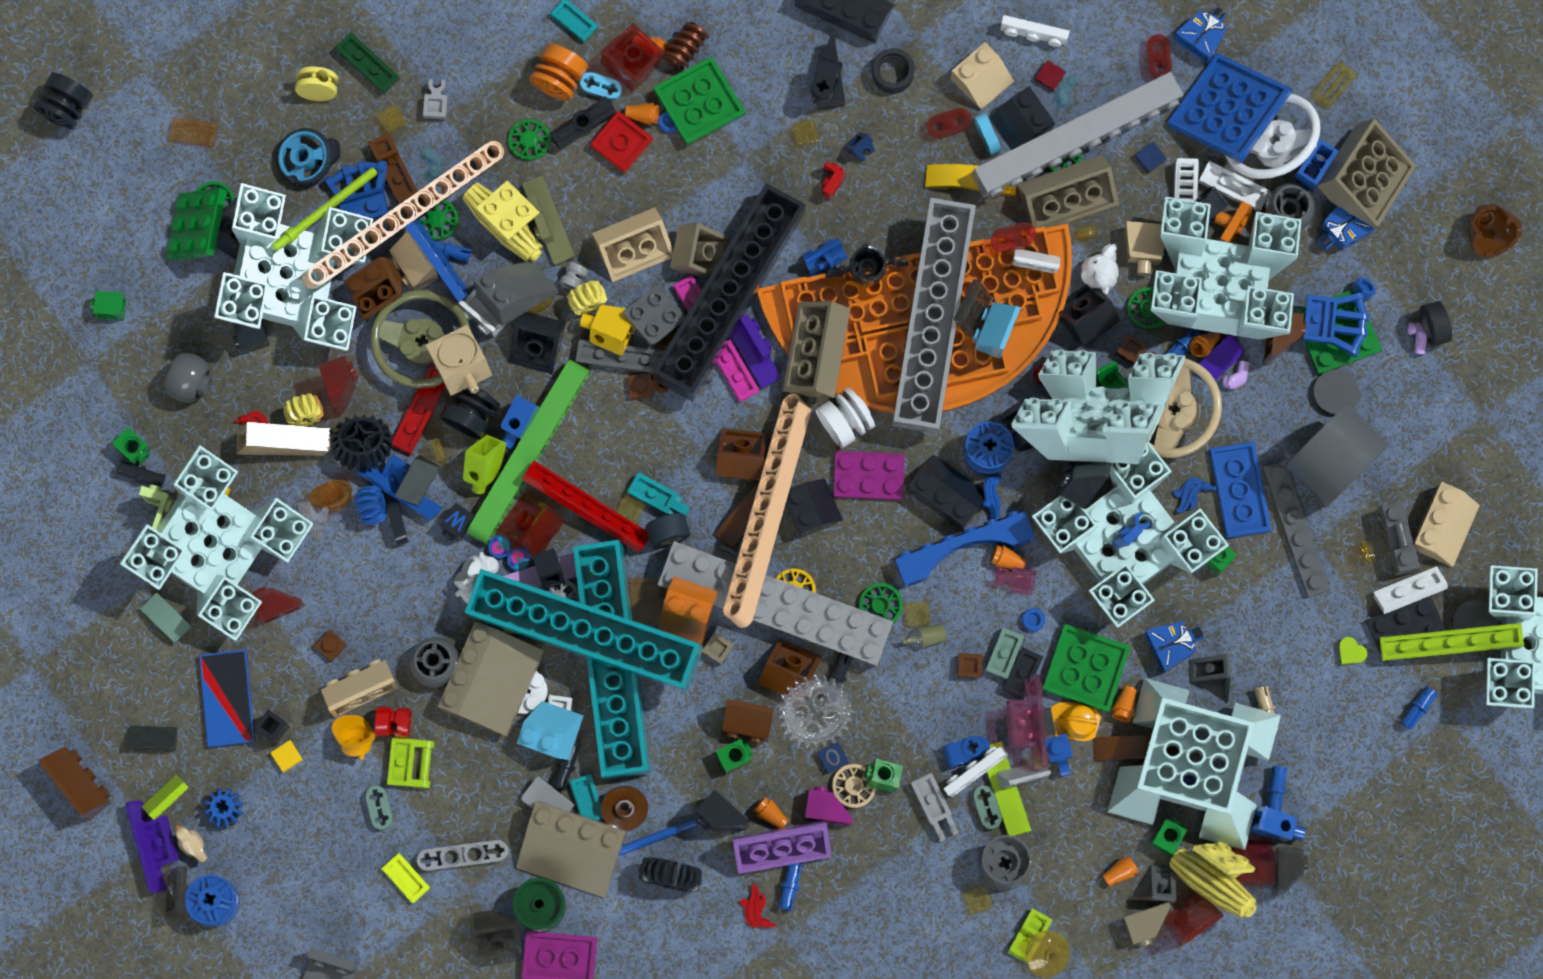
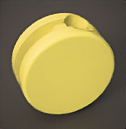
[295,67,339,101]

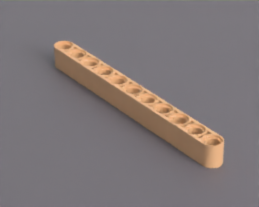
[302,141,504,289]
[723,393,811,628]

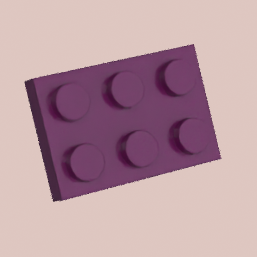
[834,451,905,501]
[522,931,598,979]

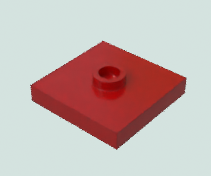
[590,111,653,174]

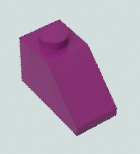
[805,786,853,826]

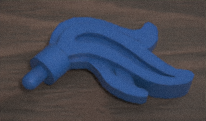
[983,475,1002,520]
[1173,477,1216,514]

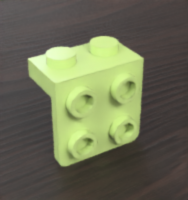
[139,485,175,530]

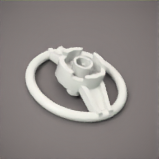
[1225,94,1320,179]

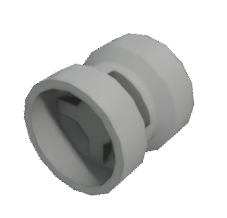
[559,262,589,290]

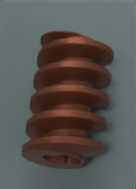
[662,22,710,71]

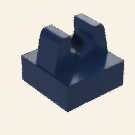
[844,132,875,161]

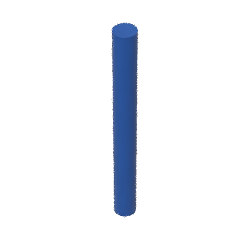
[620,818,698,856]

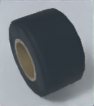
[645,513,690,548]

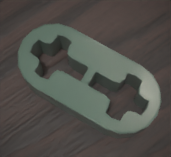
[366,786,393,830]
[973,786,1002,830]

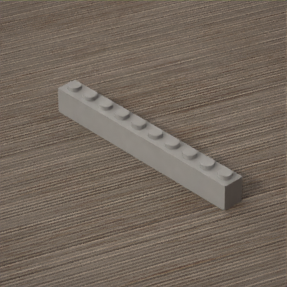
[971,72,1184,198]

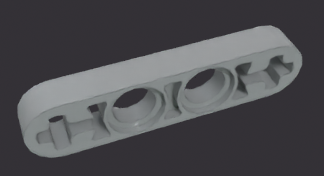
[417,840,509,871]

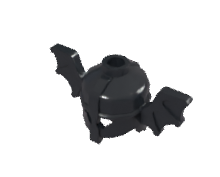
[826,243,908,287]

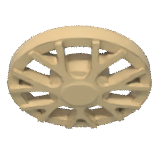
[832,764,876,808]

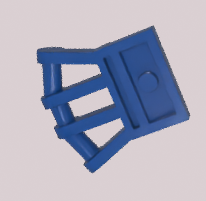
[324,160,389,221]
[1302,293,1369,358]

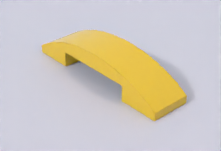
[925,164,1016,196]

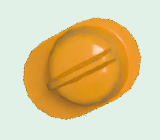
[1051,702,1101,741]
[331,715,375,761]

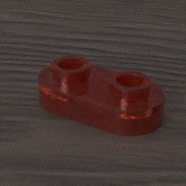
[1146,34,1172,79]
[927,108,972,139]
[991,222,1036,253]

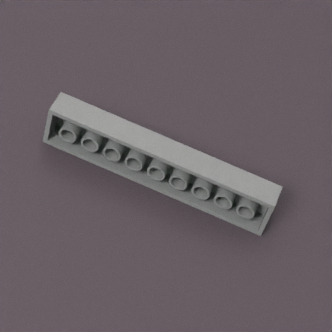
[892,198,976,434]
[658,541,893,666]

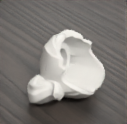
[1081,244,1119,295]
[454,552,499,603]

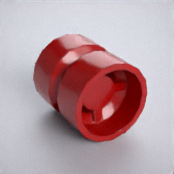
[375,706,412,739]

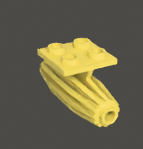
[462,180,542,262]
[1169,842,1256,919]

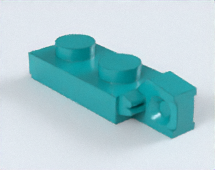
[627,472,690,517]

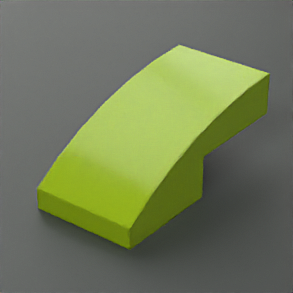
[1007,908,1053,964]

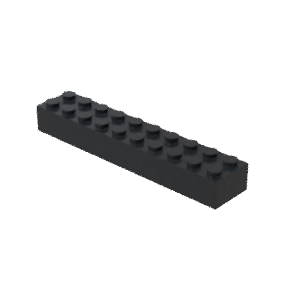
[653,183,806,402]

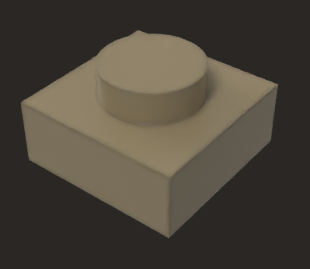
[702,632,734,665]

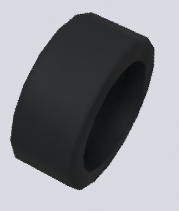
[872,48,915,94]
[1419,301,1452,347]

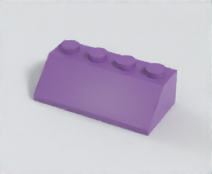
[732,821,831,874]

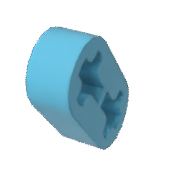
[580,72,622,102]
[974,113,1001,156]

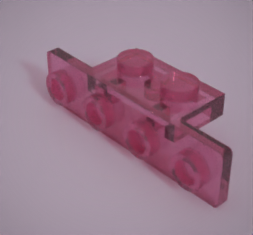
[1006,675,1048,771]

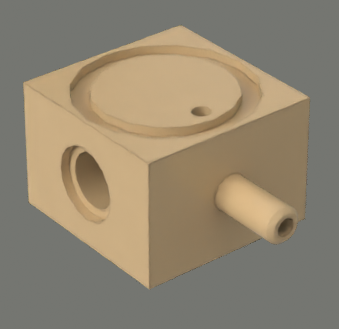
[426,325,492,396]

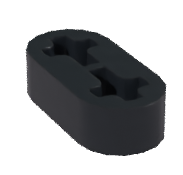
[387,501,409,546]

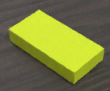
[381,853,430,904]

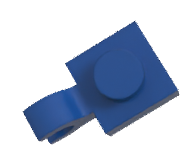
[1111,512,1150,549]
[1044,733,1074,777]

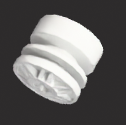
[815,387,875,449]

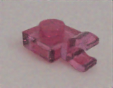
[995,567,1037,595]

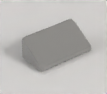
[996,763,1051,789]
[521,776,574,811]

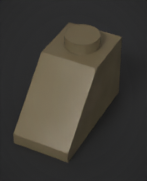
[1123,902,1171,948]

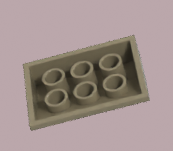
[1317,118,1416,228]
[438,621,545,737]
[516,801,628,898]

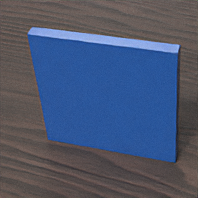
[1167,53,1292,163]

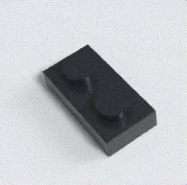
[1003,647,1043,700]

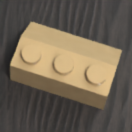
[592,207,673,282]
[1413,482,1480,567]
[321,659,398,718]

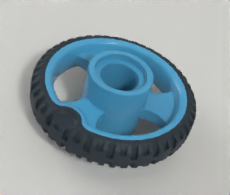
[276,128,333,187]

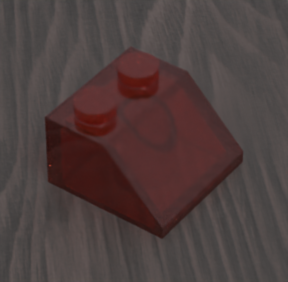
[600,23,666,92]
[318,356,358,417]
[497,494,565,555]
[1231,840,1276,887]
[1164,895,1224,947]

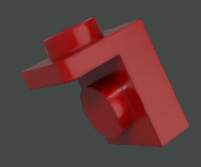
[821,161,845,201]

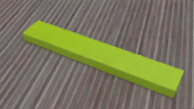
[1379,623,1524,661]

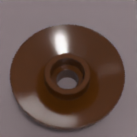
[601,786,648,831]

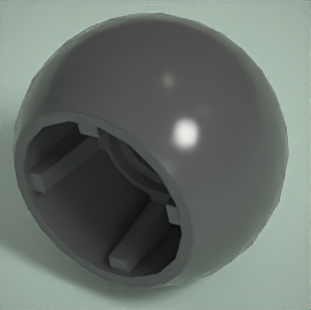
[1265,183,1315,230]
[164,353,212,403]
[409,637,459,688]

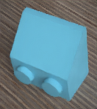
[973,302,1020,359]
[517,701,583,760]

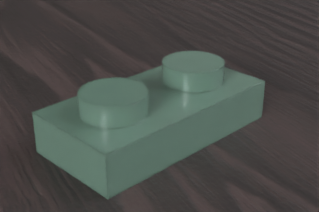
[985,628,1024,680]

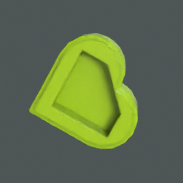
[1338,637,1367,665]

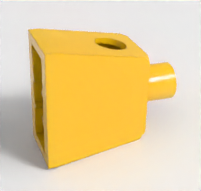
[580,305,635,356]

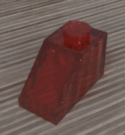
[253,587,305,625]

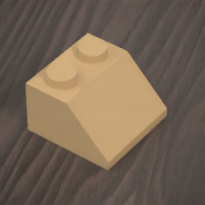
[950,42,1014,111]
[389,231,439,290]

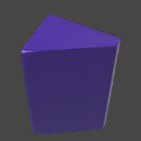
[1199,335,1245,381]

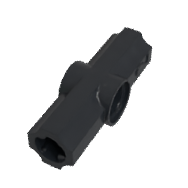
[549,96,617,151]

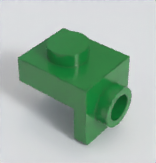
[1096,361,1129,389]

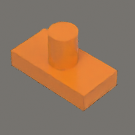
[1214,201,1252,243]

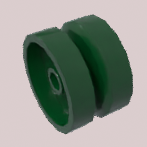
[513,877,567,932]

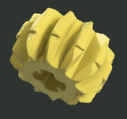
[567,281,607,315]
[283,393,324,427]

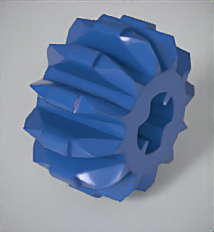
[355,485,388,525]
[203,788,244,828]

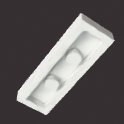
[1000,15,1069,47]
[1198,161,1270,212]
[1373,567,1447,614]
[944,746,1009,797]

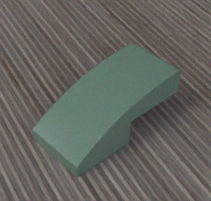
[140,592,191,643]

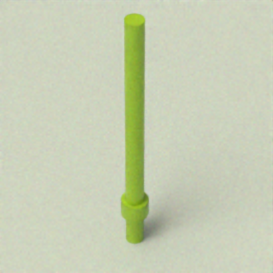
[271,167,377,252]

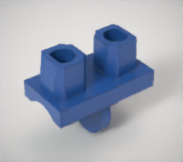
[802,238,848,277]

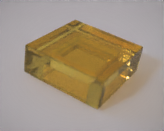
[376,103,408,135]
[793,120,819,147]
[430,438,447,466]
[616,495,646,524]
[904,601,931,628]
[963,885,994,916]

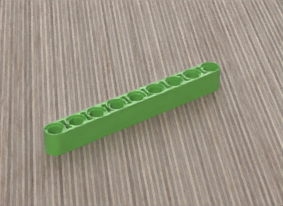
[467,360,590,545]

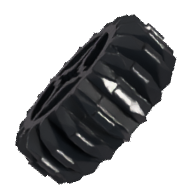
[330,414,393,472]
[639,857,702,892]

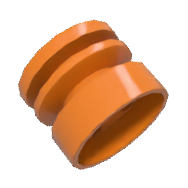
[529,43,588,101]

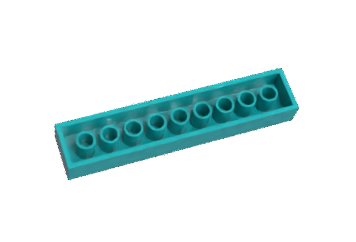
[573,540,652,780]
[464,569,703,692]

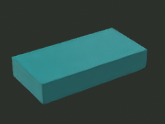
[550,0,599,44]
[569,774,604,821]

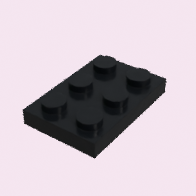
[1365,596,1446,663]

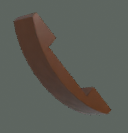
[368,133,425,219]
[714,481,793,549]
[1095,736,1179,761]

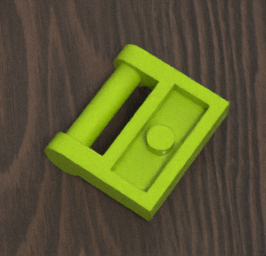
[387,738,435,789]

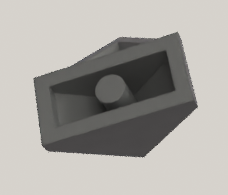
[1190,654,1231,704]
[1127,865,1176,904]

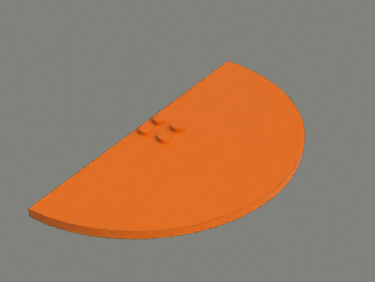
[757,223,1072,413]

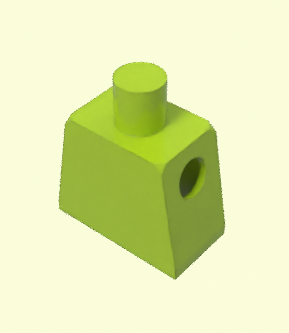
[463,435,507,494]

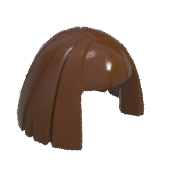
[1469,204,1522,257]

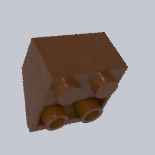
[344,257,402,320]

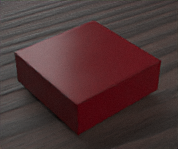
[1035,60,1066,92]

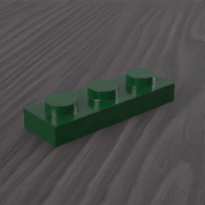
[335,32,400,94]

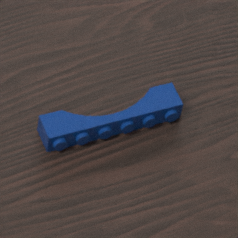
[894,510,1035,589]

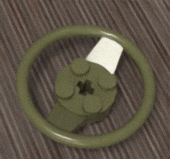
[370,290,471,388]

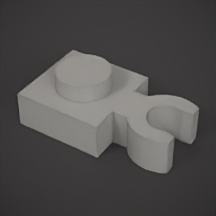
[423,79,448,119]

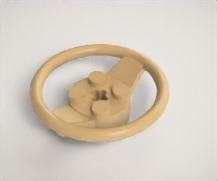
[1128,359,1222,458]

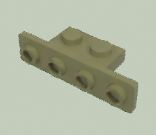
[522,176,575,265]

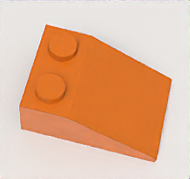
[658,576,718,646]

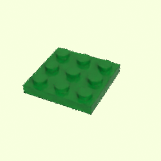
[653,56,746,146]
[166,188,227,261]
[1292,289,1382,376]
[1042,624,1131,713]

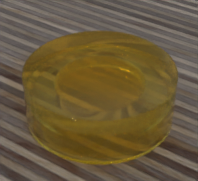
[1074,225,1098,240]
[1360,540,1375,564]

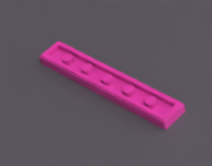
[672,275,760,403]

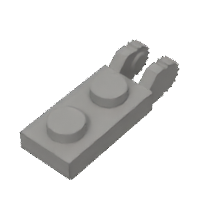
[910,772,958,842]

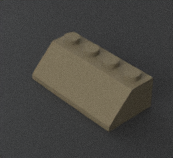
[1018,155,1119,229]
[783,301,850,398]

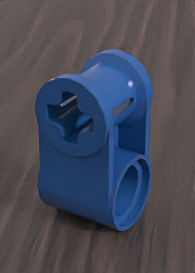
[942,736,990,769]

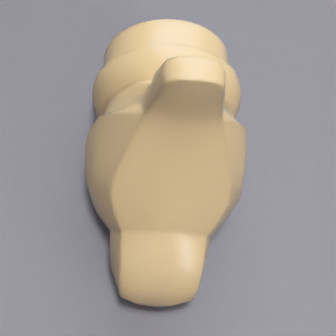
[175,825,207,863]

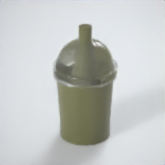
[902,623,946,650]

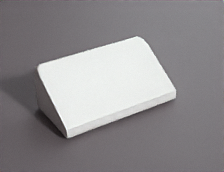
[1012,249,1060,274]

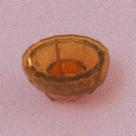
[309,480,352,513]

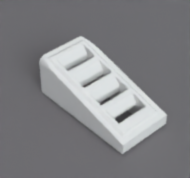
[1174,158,1198,201]

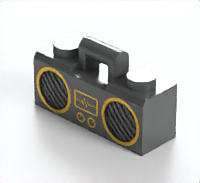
[1376,501,1420,577]

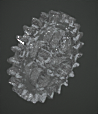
[777,675,854,749]

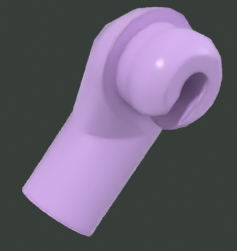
[1407,322,1427,354]
[1222,361,1250,389]

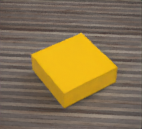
[271,740,303,773]

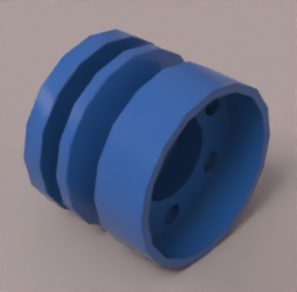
[963,421,1014,476]
[185,875,240,928]

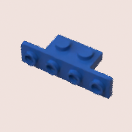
[355,454,442,521]

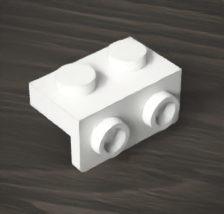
[458,289,506,337]

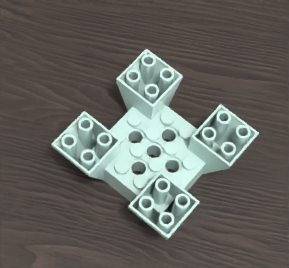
[214,183,373,351]
[1151,197,1301,340]
[1012,350,1185,464]
[1032,443,1229,628]
[120,445,314,641]
[1486,566,1543,709]
[1107,678,1281,851]

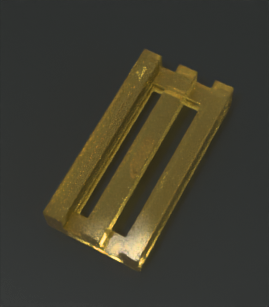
[1311,61,1357,109]

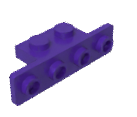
[731,314,781,389]
[125,801,179,893]

